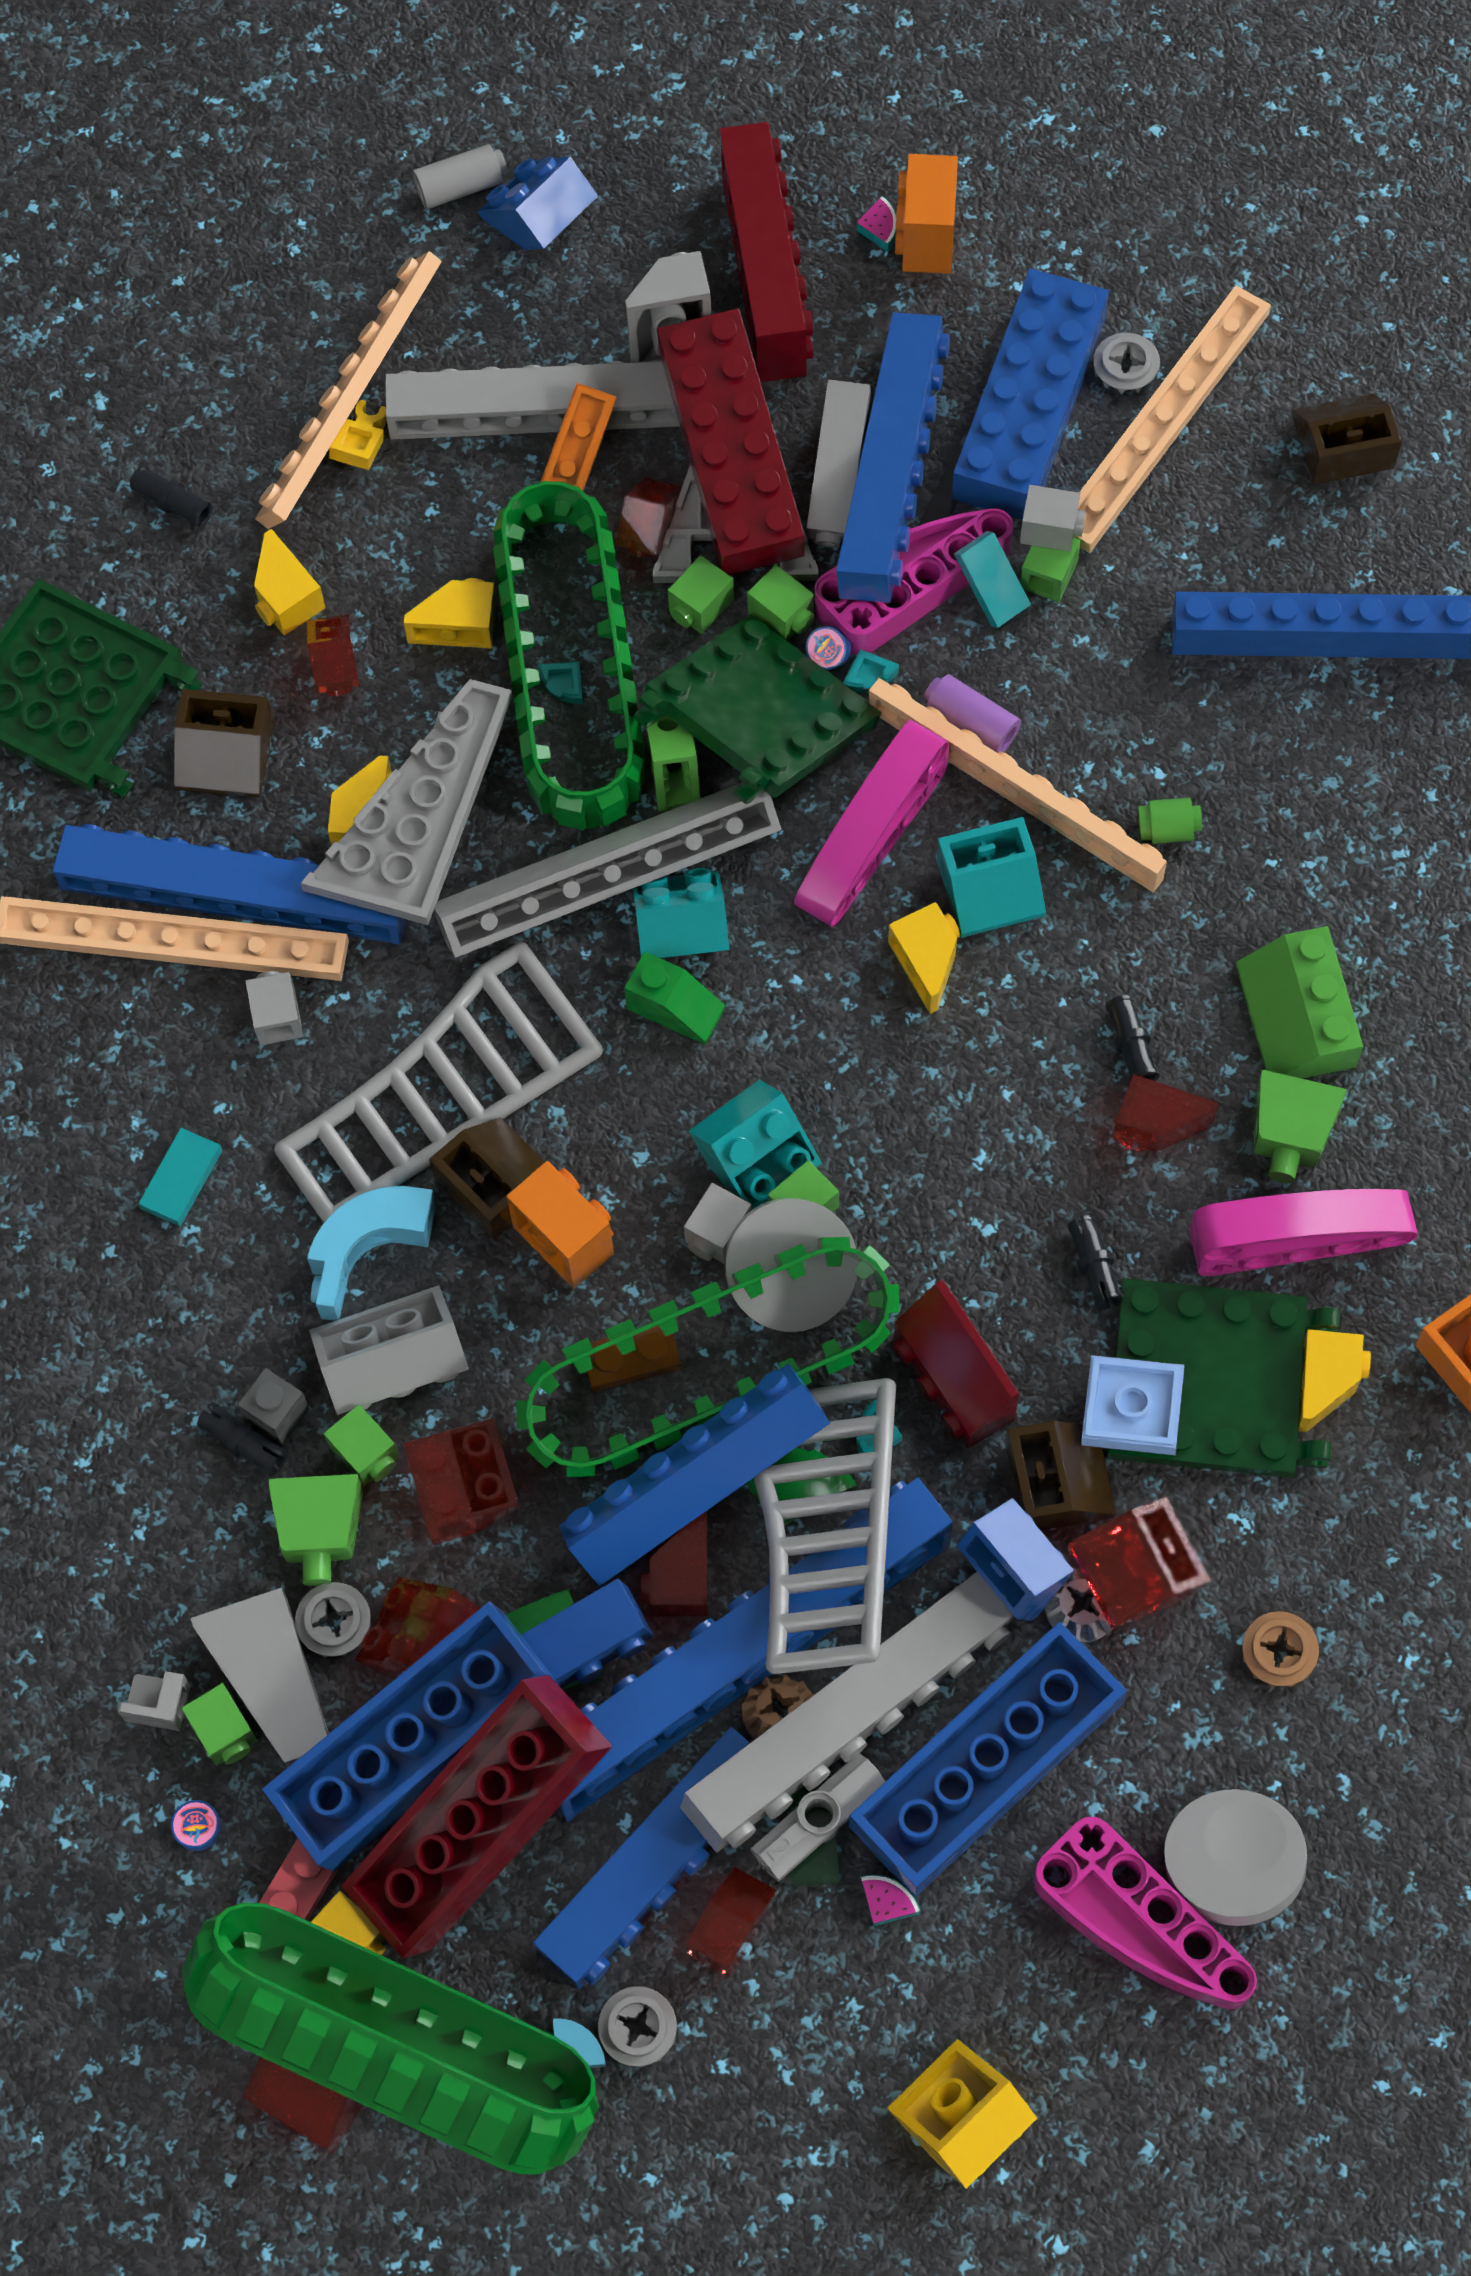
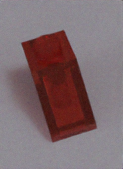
[616,477,682,557]
[307,614,359,696]
[1112,1074,1219,1152]
[641,1512,708,1616]
[686,1867,777,1977]

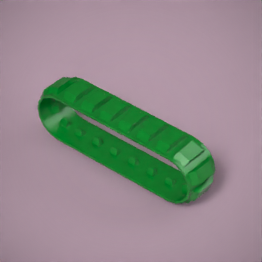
[493,481,646,830]
[516,1237,899,1477]
[182,1903,599,2174]

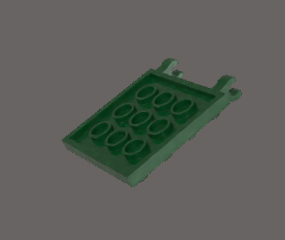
[0,579,203,798]
[633,614,882,804]
[1107,1278,1340,1478]

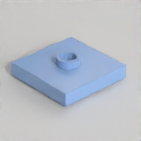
[1081,1355,1184,1455]

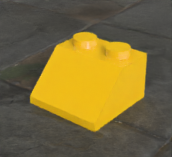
[887,2039,1037,2189]

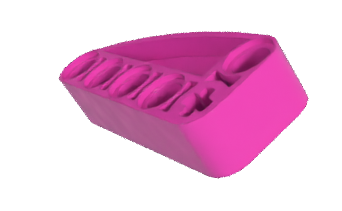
[815,509,1013,656]
[794,720,949,927]
[1189,1189,1418,1276]
[1033,1816,1257,2010]

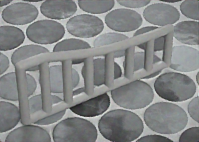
[274,942,603,1223]
[754,1378,896,1674]

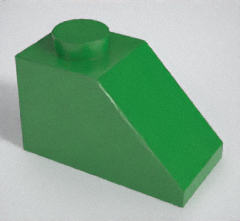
[624,951,726,1045]

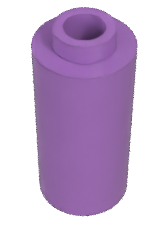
[924,674,1021,753]

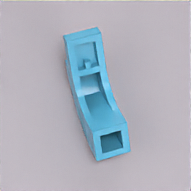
[307,1186,437,1321]

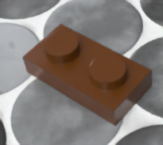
[587,1325,682,1393]

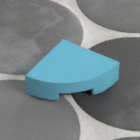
[553,2019,606,2068]

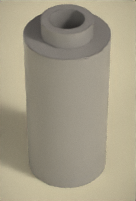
[412,144,507,210]

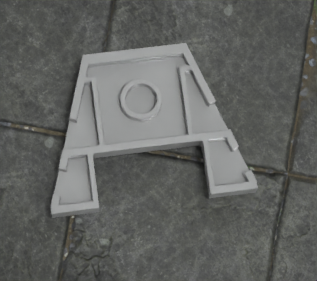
[653,464,818,583]

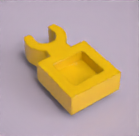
[329,400,387,470]

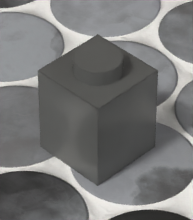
[238,1368,310,1446]

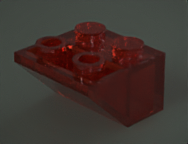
[404,1418,519,1545]
[1068,1497,1210,1629]
[355,1577,481,1680]
[243,2057,363,2154]

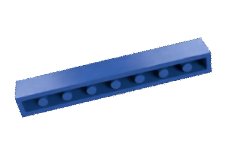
[836,312,950,603]
[1171,592,1471,659]
[53,824,406,945]

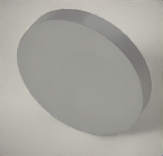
[724,1198,858,1332]
[1164,1789,1307,1926]

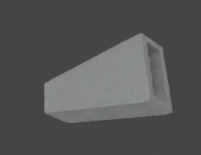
[807,380,872,548]
[191,1588,329,1768]

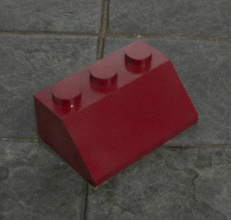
[891,1279,1019,1449]

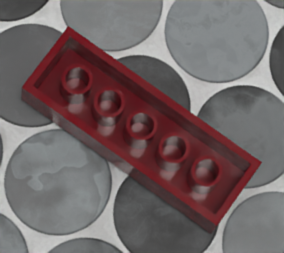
[719,122,813,383]
[657,308,805,575]
[341,1675,613,1959]

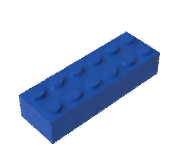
[952,268,1109,520]
[262,1601,560,1872]
[849,1622,1127,1898]

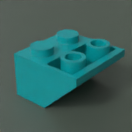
[937,817,1046,938]
[633,868,730,958]
[688,1079,822,1211]

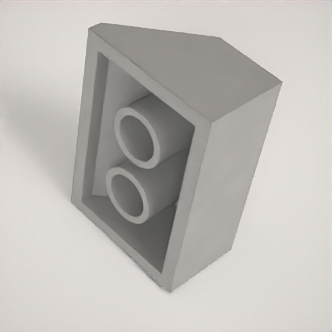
[625,251,711,363]
[309,1285,469,1415]

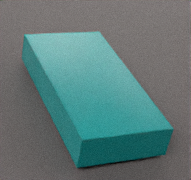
[954,531,1031,628]
[138,1128,223,1227]

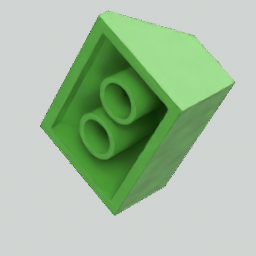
[1236,926,1363,1079]

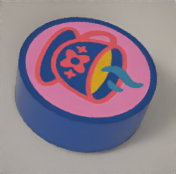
[806,625,851,670]
[171,1800,221,1851]

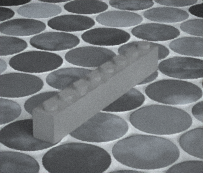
[386,359,680,440]
[434,782,782,958]
[680,1572,1014,1853]

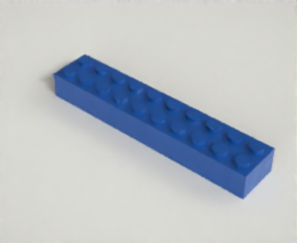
[557,1477,953,1823]

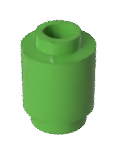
[1138,797,1202,844]

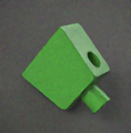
[645,715,701,811]
[1254,1069,1347,1183]
[269,1474,363,1586]

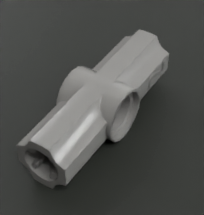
[750,1753,886,1883]

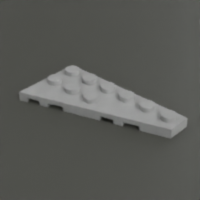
[301,679,512,925]

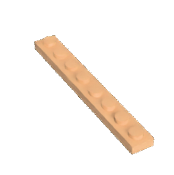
[255,251,442,529]
[1073,286,1271,553]
[869,678,1167,893]
[0,896,349,981]

